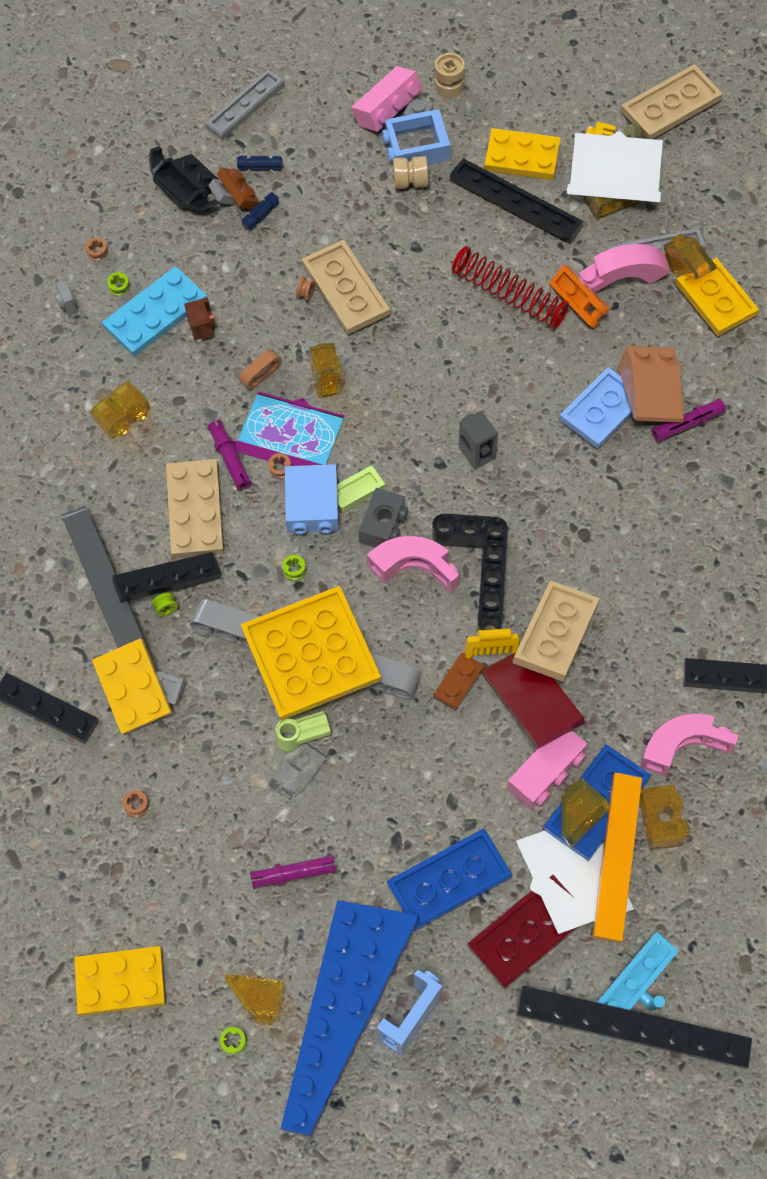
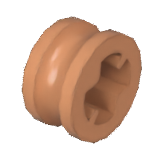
[85,237,108,261]
[296,277,315,301]
[268,453,292,479]
[123,790,149,818]

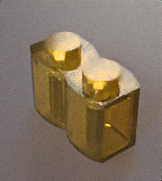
[90,381,150,439]

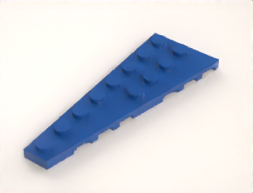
[280,900,420,1137]

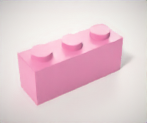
[351,66,423,132]
[507,731,587,811]

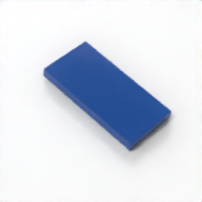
[543,744,651,862]
[387,828,513,932]

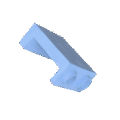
[285,464,339,535]
[377,970,442,1056]

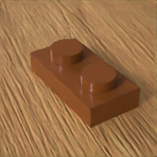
[217,167,260,209]
[433,652,484,711]

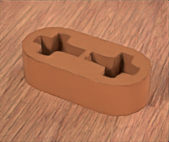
[239,350,282,390]

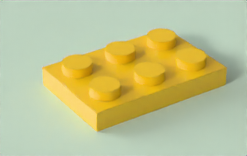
[484,128,560,180]
[676,258,759,336]
[92,638,173,735]
[74,946,166,1017]

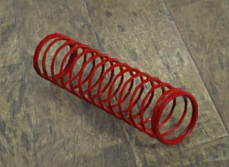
[451,246,569,329]

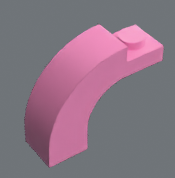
[579,244,670,293]
[367,536,459,592]
[640,714,739,776]

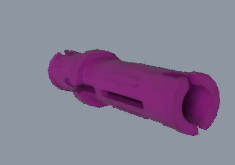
[651,398,726,443]
[207,420,252,491]
[250,855,336,890]

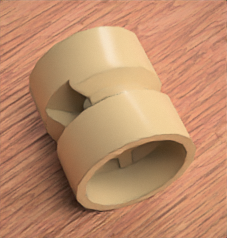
[435,53,465,98]
[393,156,428,189]

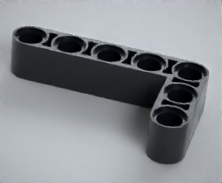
[432,513,508,632]

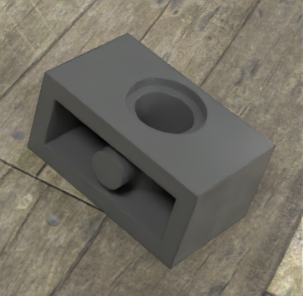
[459,410,498,470]
[358,488,408,548]

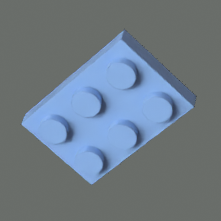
[559,367,633,449]

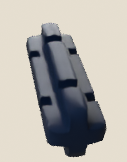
[237,156,283,170]
[241,192,279,230]

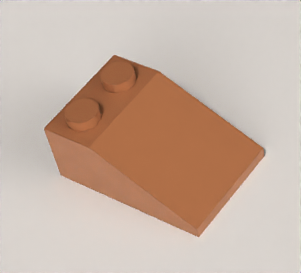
[618,346,684,422]

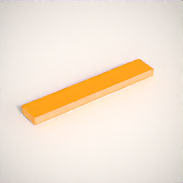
[592,772,642,943]

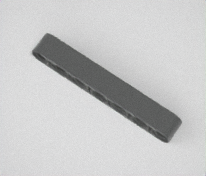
[61,505,150,655]

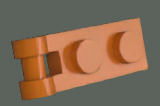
[549,265,611,328]

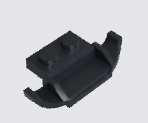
[149,146,219,212]

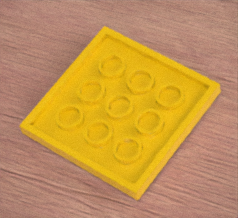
[240,586,382,721]

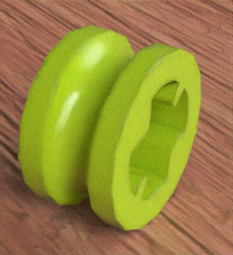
[107,272,130,296]
[282,555,306,581]
[151,593,178,617]
[219,1027,247,1055]

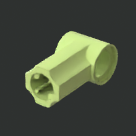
[276,711,331,752]

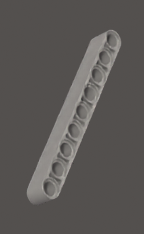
[190,599,421,699]

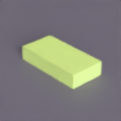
[337,465,385,513]

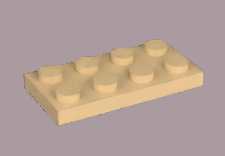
[621,64,723,139]
[301,239,390,335]
[166,459,224,559]
[513,580,600,682]

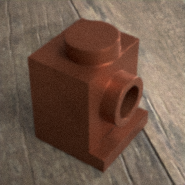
[184,297,215,341]

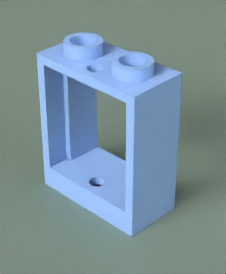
[382,109,450,165]

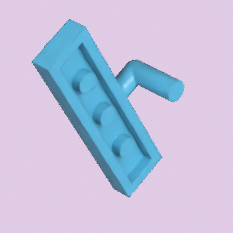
[597,932,679,1039]

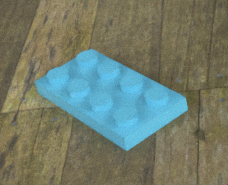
[102,266,207,357]

